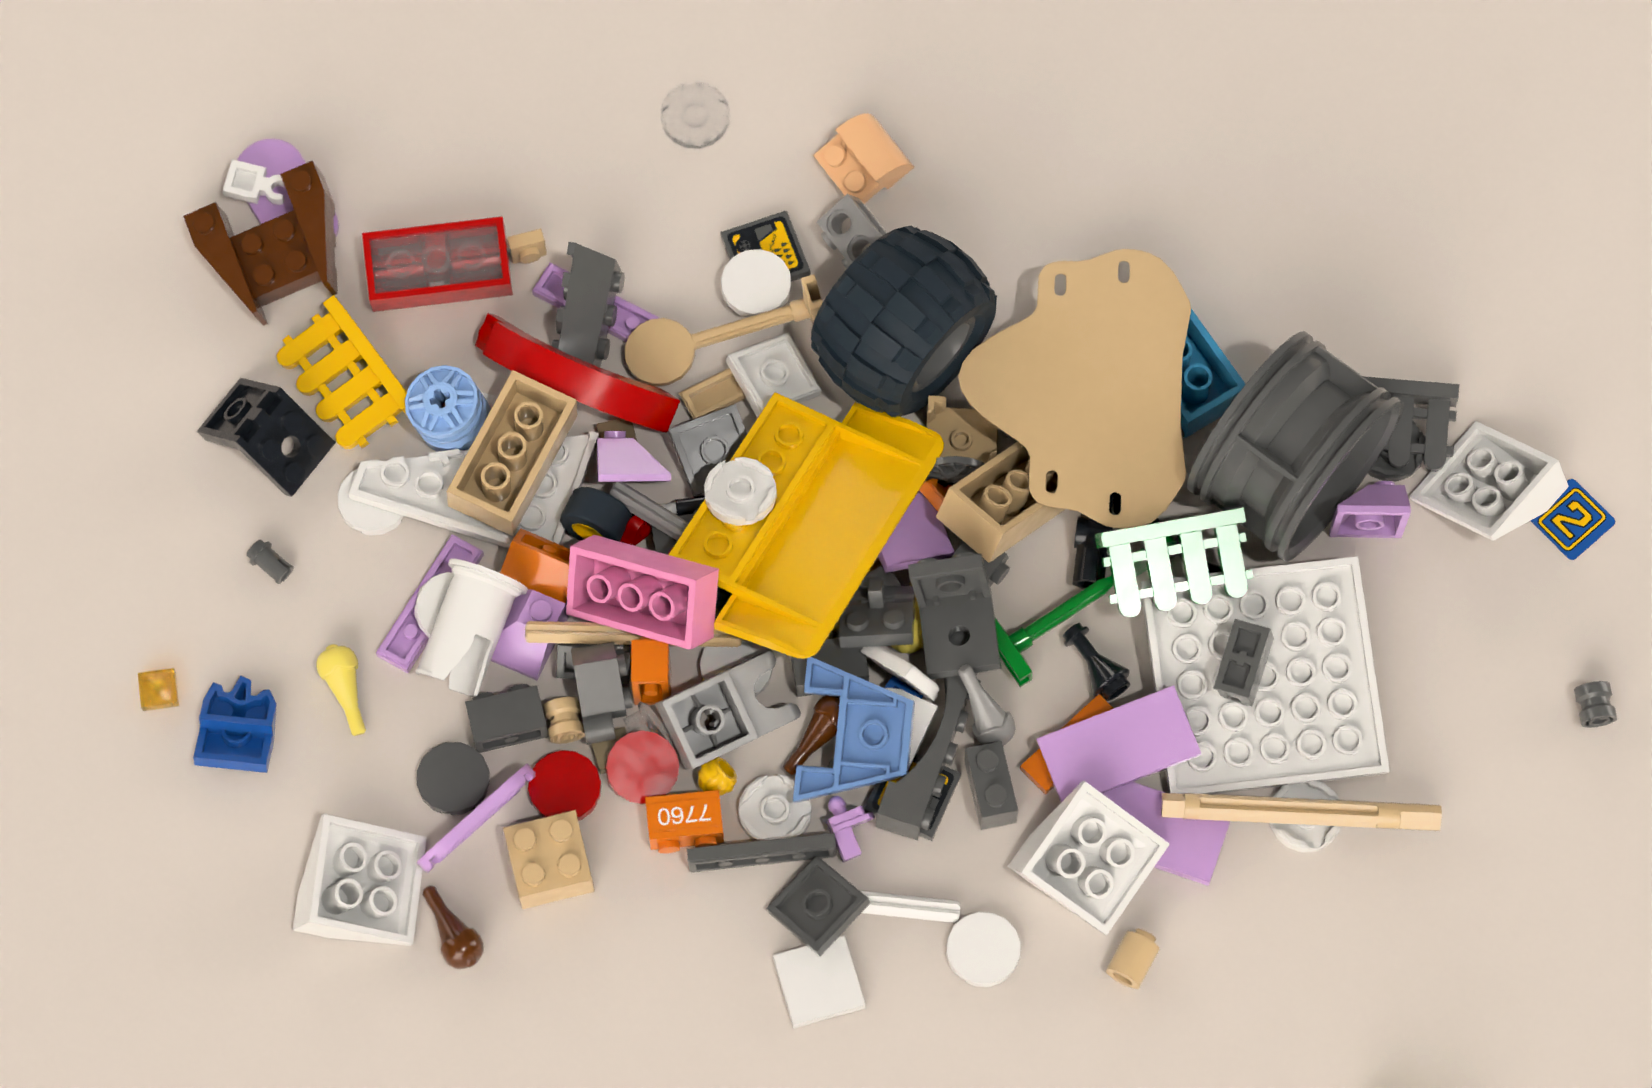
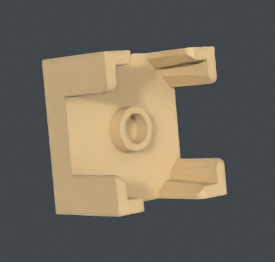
[927,395,998,468]

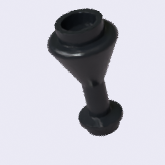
[1063,623,1130,701]

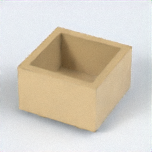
[503,810,595,909]

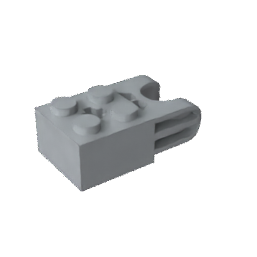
[655,651,801,770]

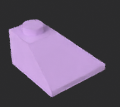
[597,431,671,482]
[1329,481,1411,538]
[491,589,568,680]

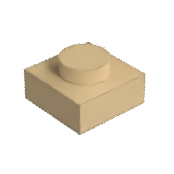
[507,228,547,264]

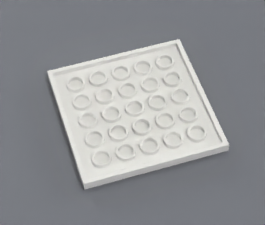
[1140,556,1390,794]

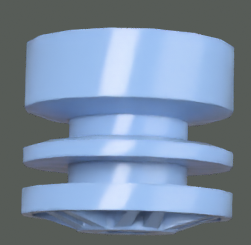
[405,365,491,452]

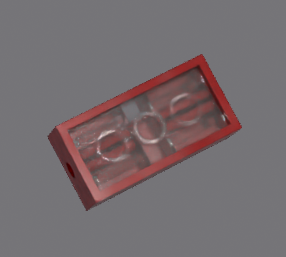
[362,216,513,312]

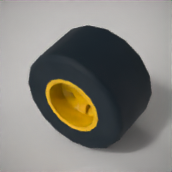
[560,487,632,542]

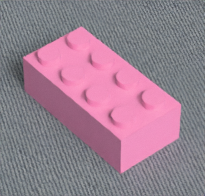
[566,535,719,650]

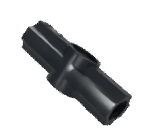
[1072,493,1114,590]

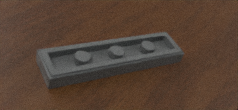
[687,833,836,873]

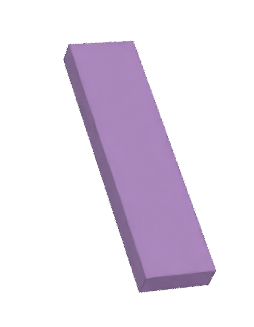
[532,263,659,342]
[376,534,484,673]

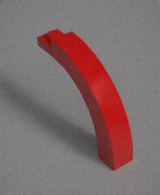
[475,313,681,433]

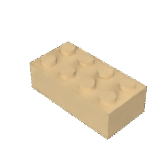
[446,370,577,536]
[936,442,1065,563]

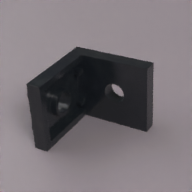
[197,378,336,497]

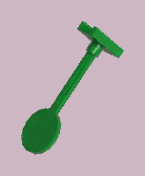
[995,535,1177,687]

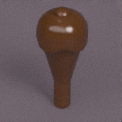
[783,695,840,776]
[422,886,484,969]

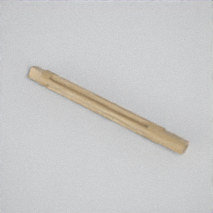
[1161,793,1442,831]

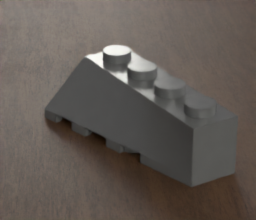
[552,242,625,402]

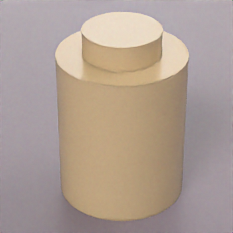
[1106,929,1160,989]

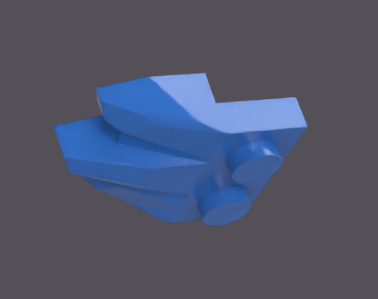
[193,676,277,773]

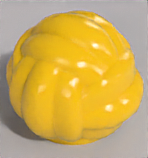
[698,757,737,796]

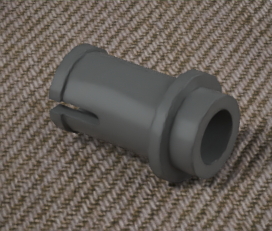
[247,539,294,584]

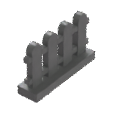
[1363,376,1459,472]

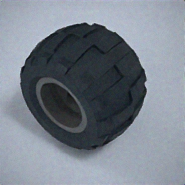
[811,225,997,417]

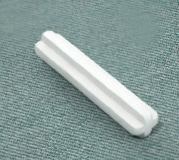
[860,891,961,923]

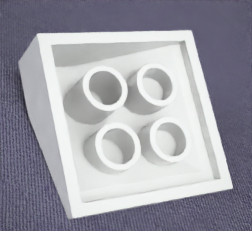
[1409,421,1569,541]
[1008,781,1170,935]
[293,814,427,946]

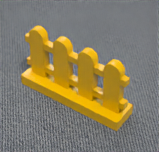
[277,295,408,449]

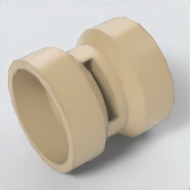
[543,697,585,744]

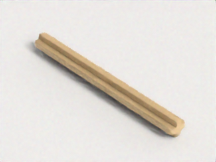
[525,621,742,647]

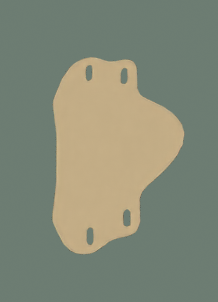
[958,249,1191,529]

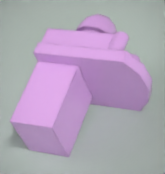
[826,796,875,863]

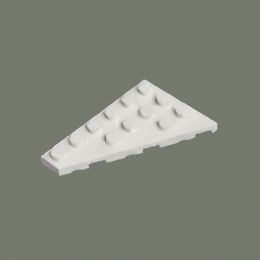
[349,431,599,549]

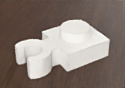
[223,159,285,205]

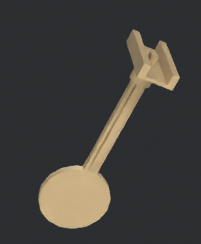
[624,274,823,386]

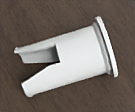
[416,558,528,697]

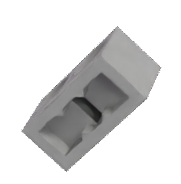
[817,194,887,269]

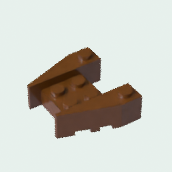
[183,160,338,326]

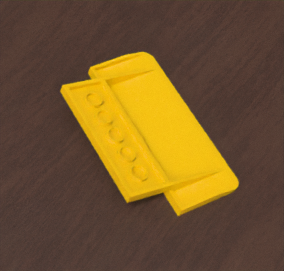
[669,392,944,659]

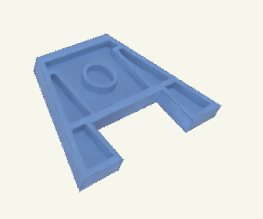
[793,657,915,803]

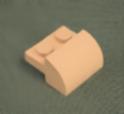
[813,113,914,204]

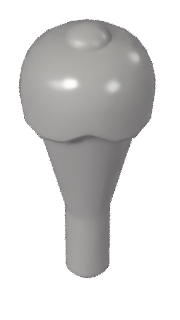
[958,665,1015,746]

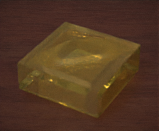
[138,668,179,711]

